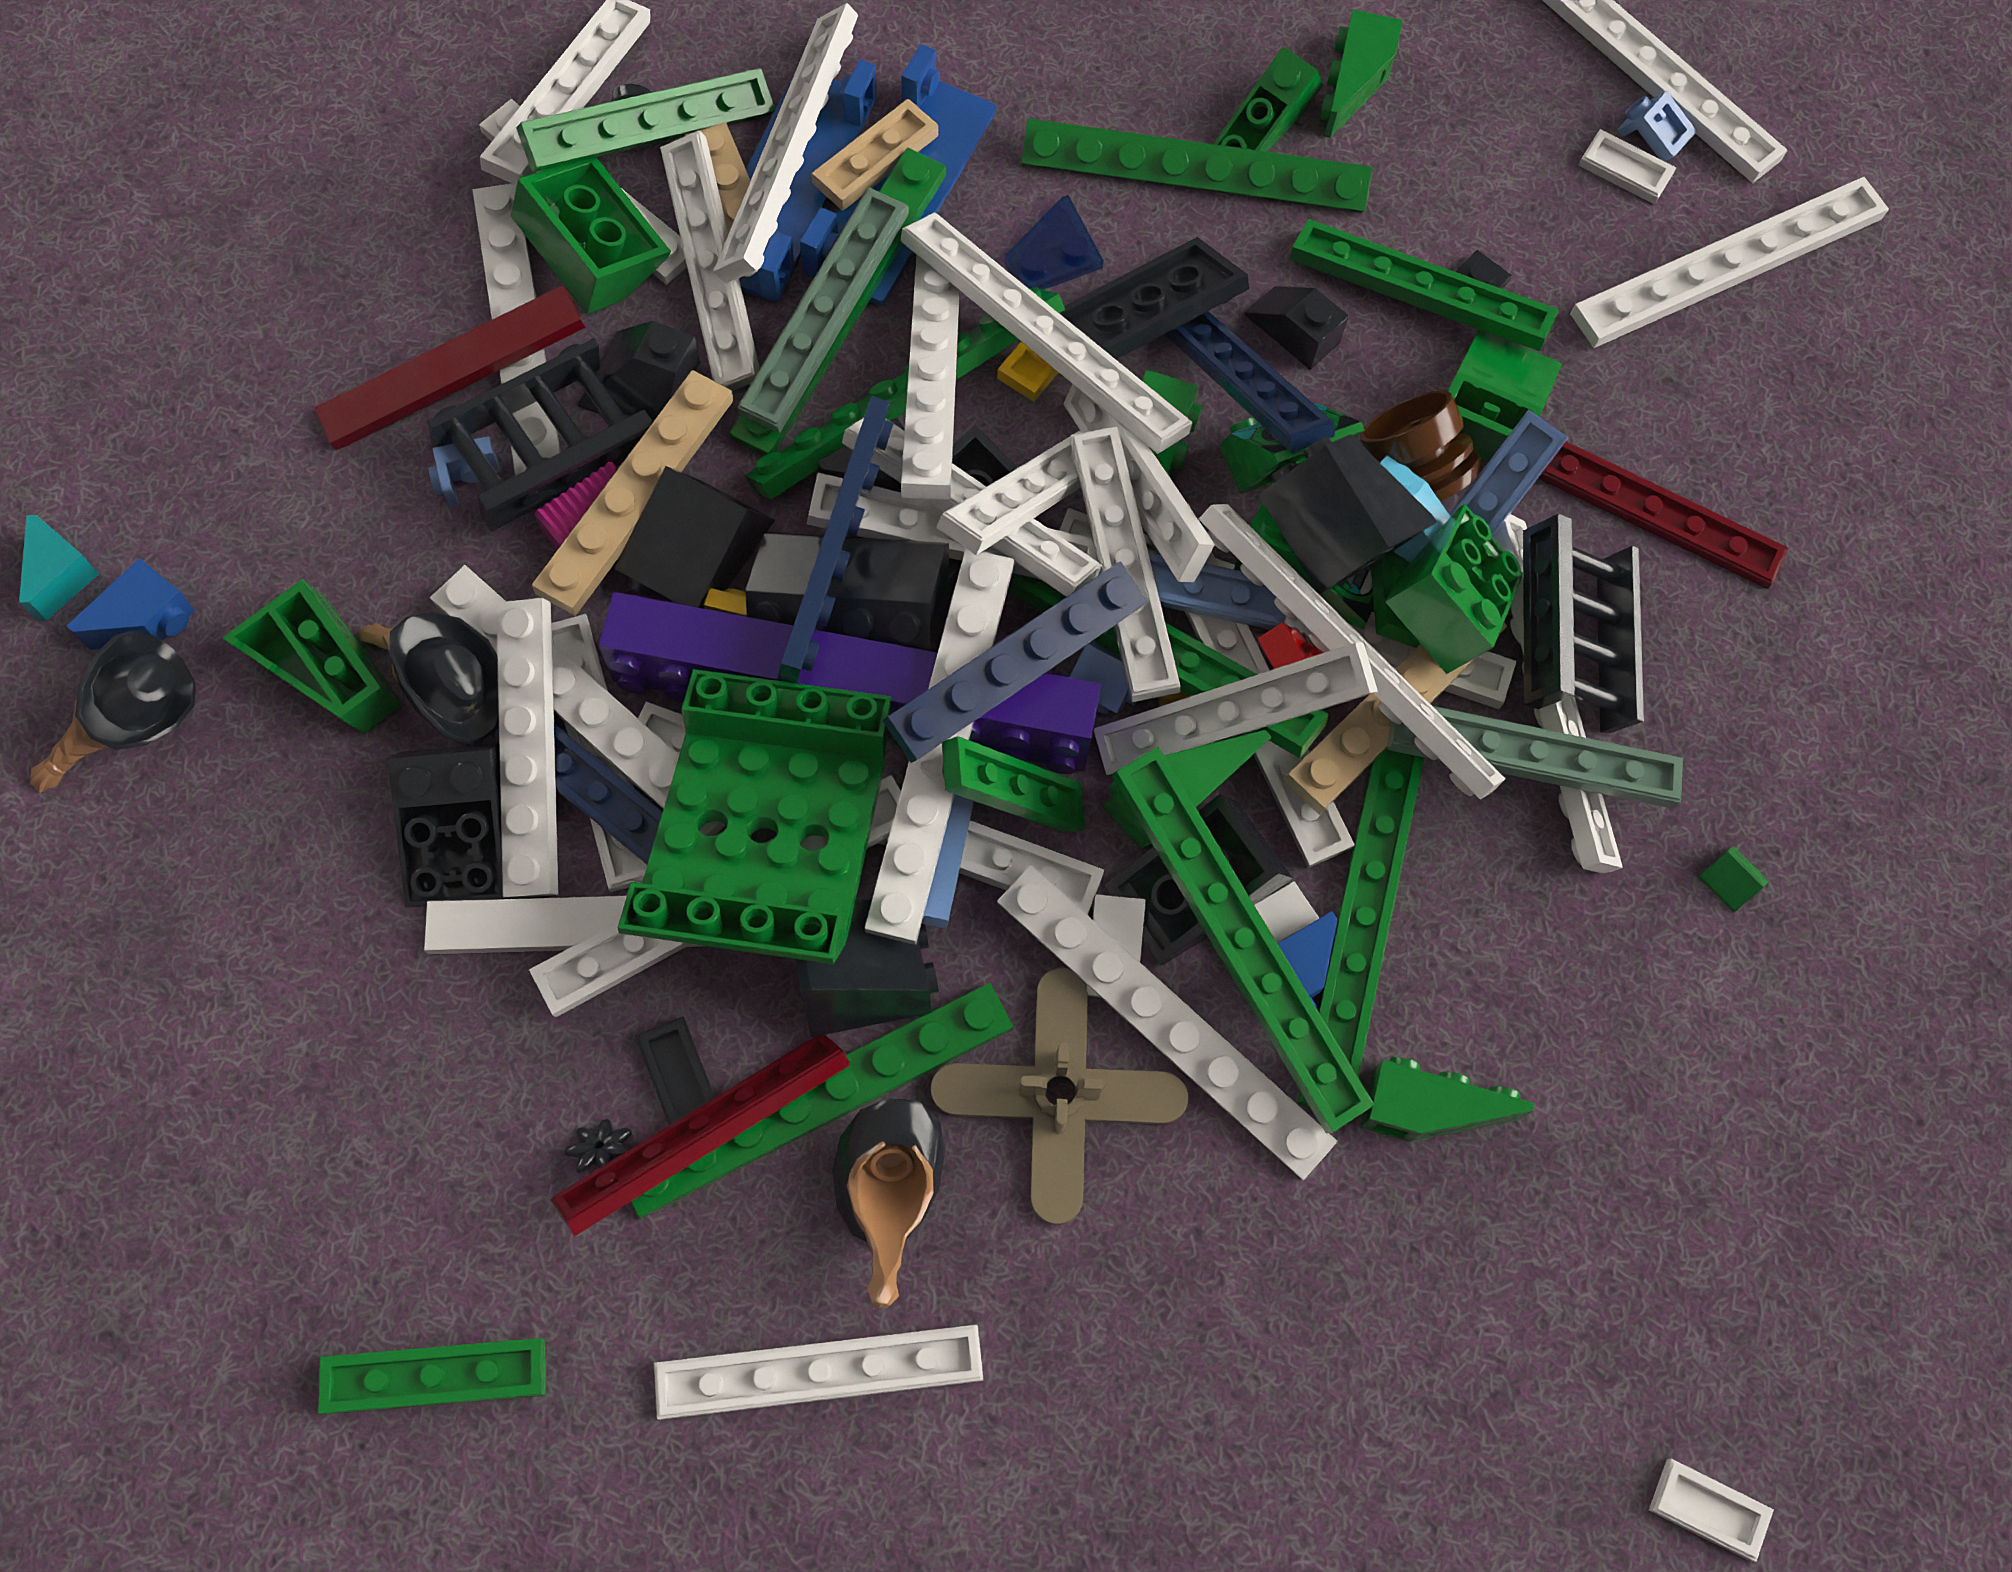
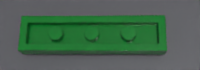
[942,736,1085,832]
[318,1338,546,1415]

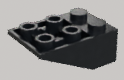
[387,743,504,908]

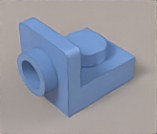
[1617,91,1697,162]
[428,436,500,508]

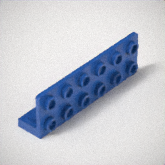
[800,44,996,306]
[739,59,877,304]

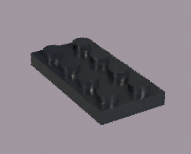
[1059,237,1249,360]

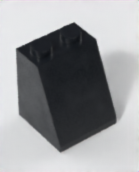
[1258,434,1437,594]
[614,466,775,609]
[795,900,939,1038]

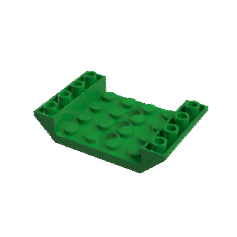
[617,669,892,964]

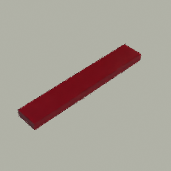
[314,284,586,450]
[1538,441,1789,589]
[550,1035,850,1237]

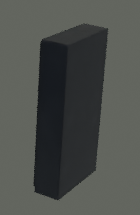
[635,1016,715,1125]

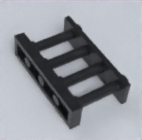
[427,338,653,532]
[1523,514,1644,733]

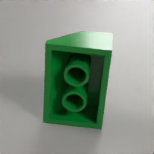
[511,157,671,314]

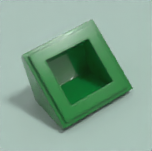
[1698,846,1769,912]

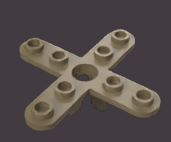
[931,968,1188,1225]

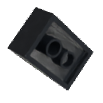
[1105,794,1293,965]

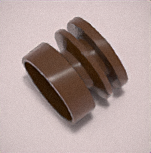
[1360,390,1482,501]

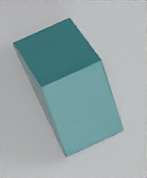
[19,515,99,621]

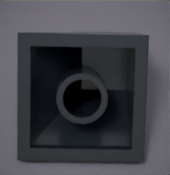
[578,321,700,422]

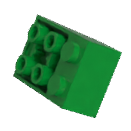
[1448,329,1562,462]
[1385,504,1523,674]

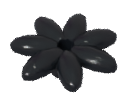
[564,1119,632,1173]

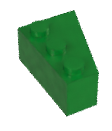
[222,579,403,734]

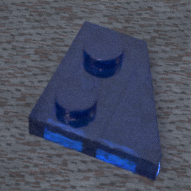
[1005,195,1104,290]

